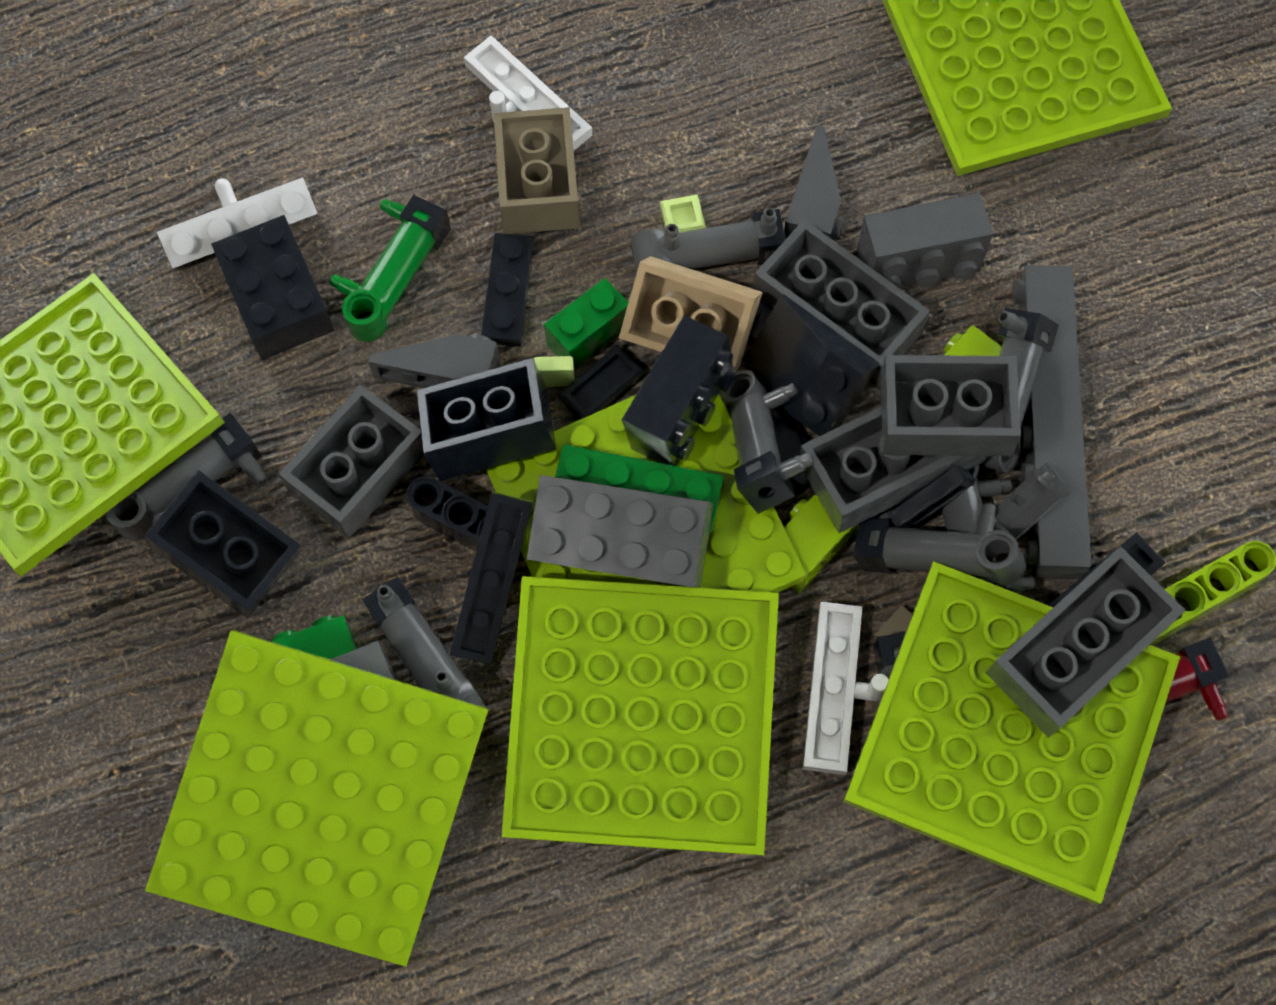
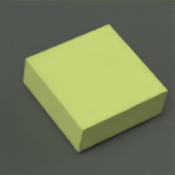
[660,194,706,232]
[534,356,575,387]

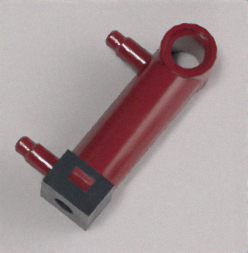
[1166,638,1230,721]

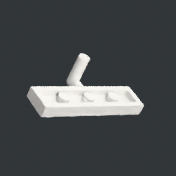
[464,36,592,150]
[157,177,317,268]
[802,602,888,775]

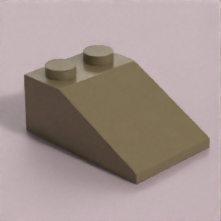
[494,107,580,234]

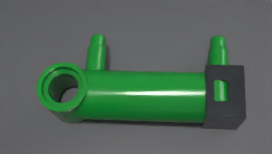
[329,194,451,342]

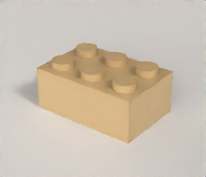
[619,256,763,371]

